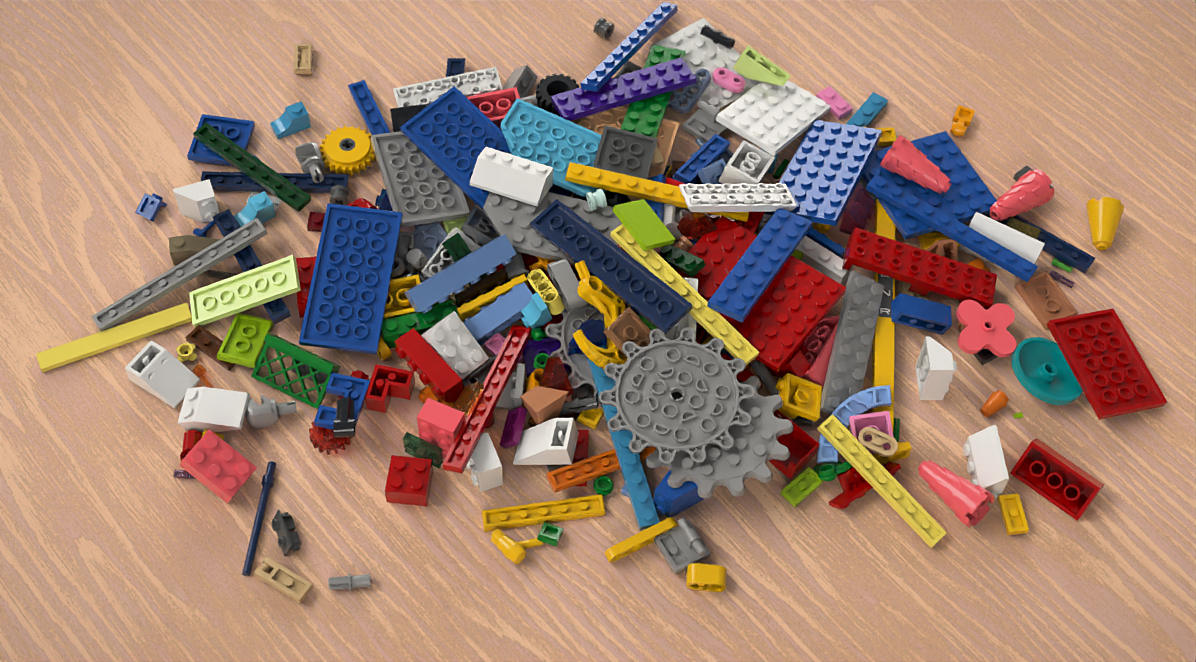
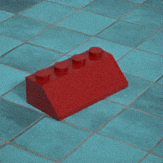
[395,328,464,403]
[1010,438,1104,521]

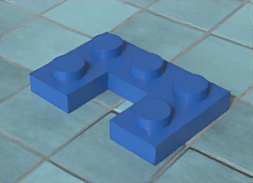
[314,373,370,430]

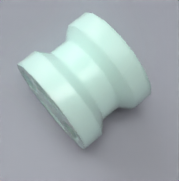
[586,189,607,211]

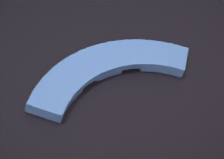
[817,385,892,464]

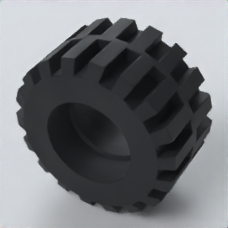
[536,74,579,117]

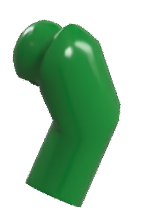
[531,327,550,341]

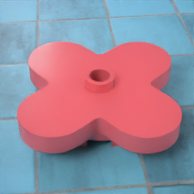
[956,300,1017,358]

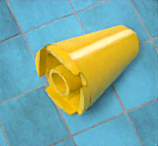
[1086,197,1124,250]

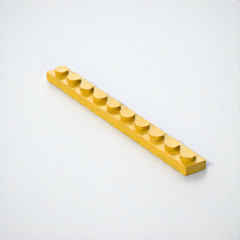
[565,162,749,222]

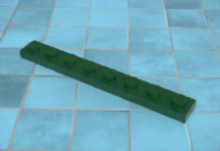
[193,123,311,212]

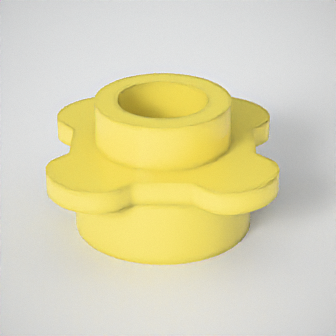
[176,343,197,363]

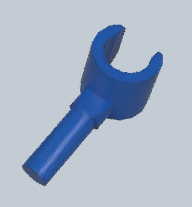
[193,221,215,237]

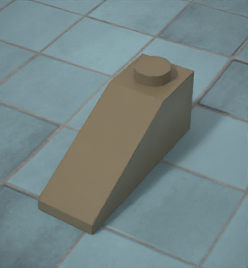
[169,235,231,266]

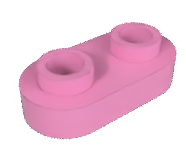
[712,68,745,93]

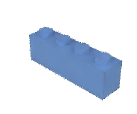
[463,282,533,346]

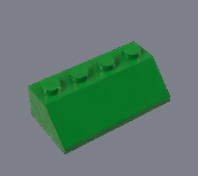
[382,300,459,349]

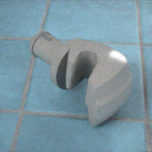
[295,142,324,183]
[245,395,297,429]

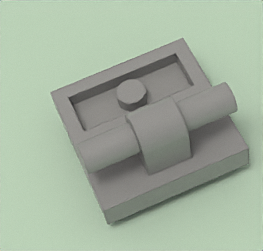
[682,100,729,143]
[654,518,711,575]

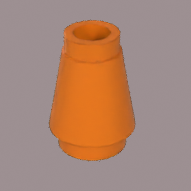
[980,390,1009,418]

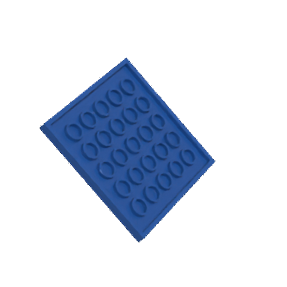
[862,131,997,240]

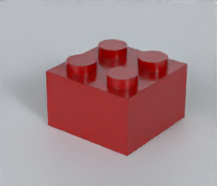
[385,455,433,507]

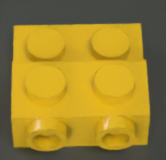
[776,373,822,422]

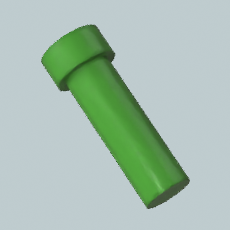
[1051,258,1073,273]

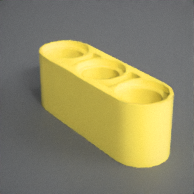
[527,269,565,315]

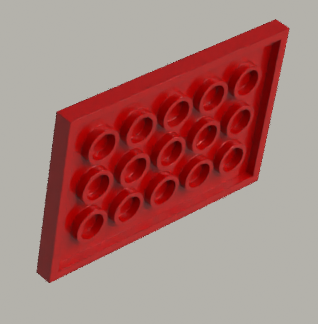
[1047,308,1167,420]

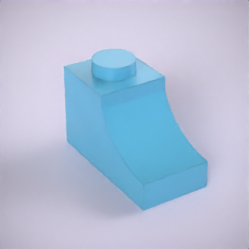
[234,191,276,227]
[521,292,553,330]

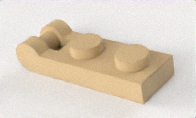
[253,557,313,603]

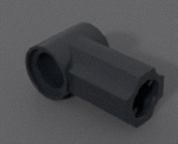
[334,398,356,437]

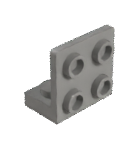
[495,363,525,409]

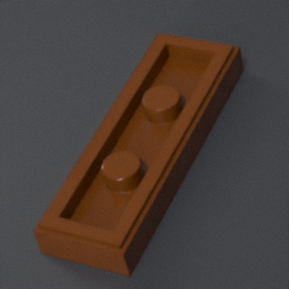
[185,325,236,371]

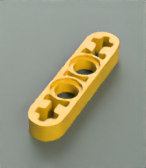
[604,517,678,563]

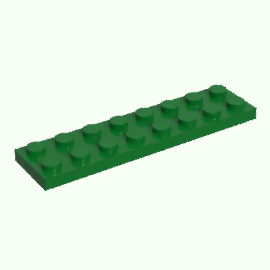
[620,44,686,138]

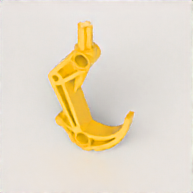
[573,260,627,370]

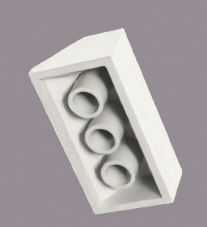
[470,147,553,207]
[959,212,1045,271]

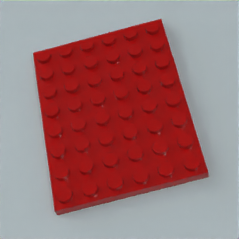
[673,215,846,372]

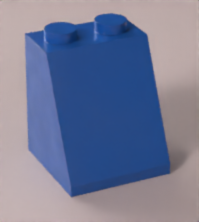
[653,470,704,518]

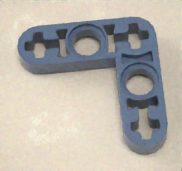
[668,69,711,114]

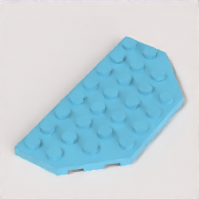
[501,98,606,197]

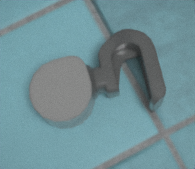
[397,248,428,278]

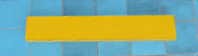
[481,494,606,532]

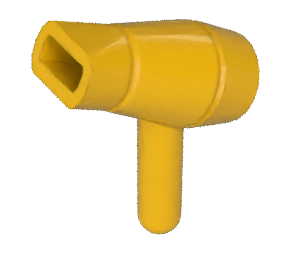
[491,529,544,564]

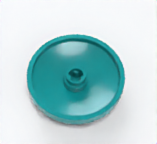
[1012,337,1083,405]

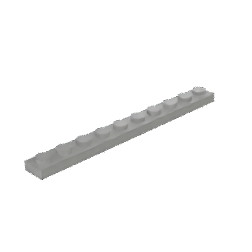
[91,218,268,331]

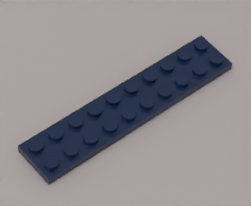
[530,199,693,334]

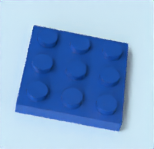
[187,114,255,166]

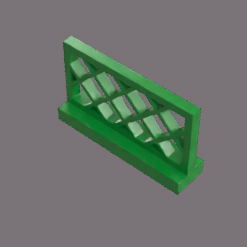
[251,333,341,409]

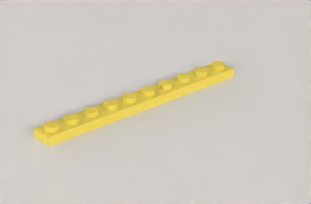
[610,224,759,366]

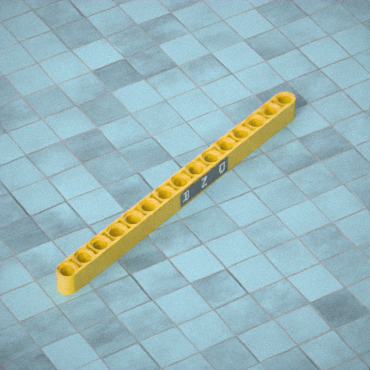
[871,198,895,431]

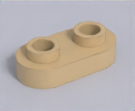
[858,427,898,457]

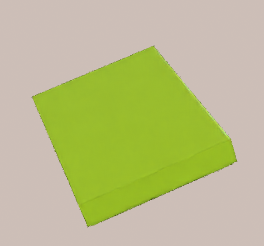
[612,199,675,251]
[217,313,274,368]

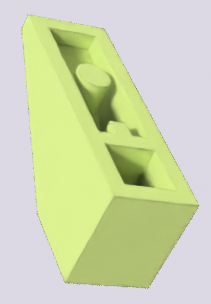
[733,46,791,86]

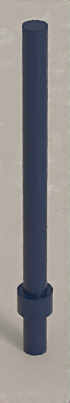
[242,461,276,576]

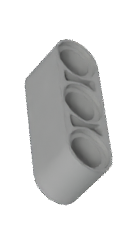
[547,258,587,312]

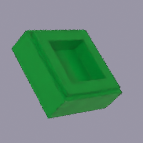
[537,522,564,546]

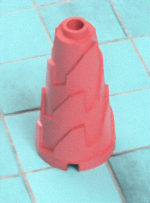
[880,135,952,194]
[990,169,1054,221]
[918,460,995,528]

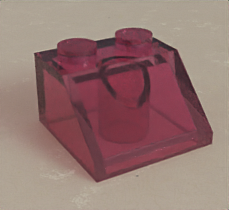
[839,183,876,235]

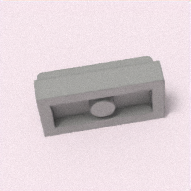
[503,65,538,98]

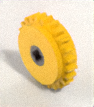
[319,125,375,175]

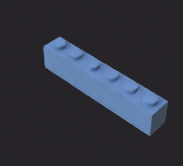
[404,234,516,313]

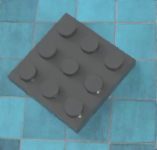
[593,125,658,179]

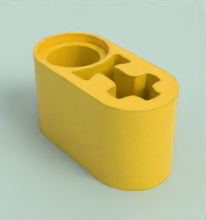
[686,563,727,592]

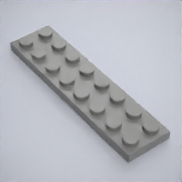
[820,270,884,415]

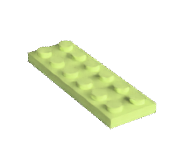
[189,255,301,327]

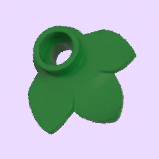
[813,459,852,482]

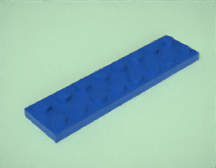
[707,208,813,322]

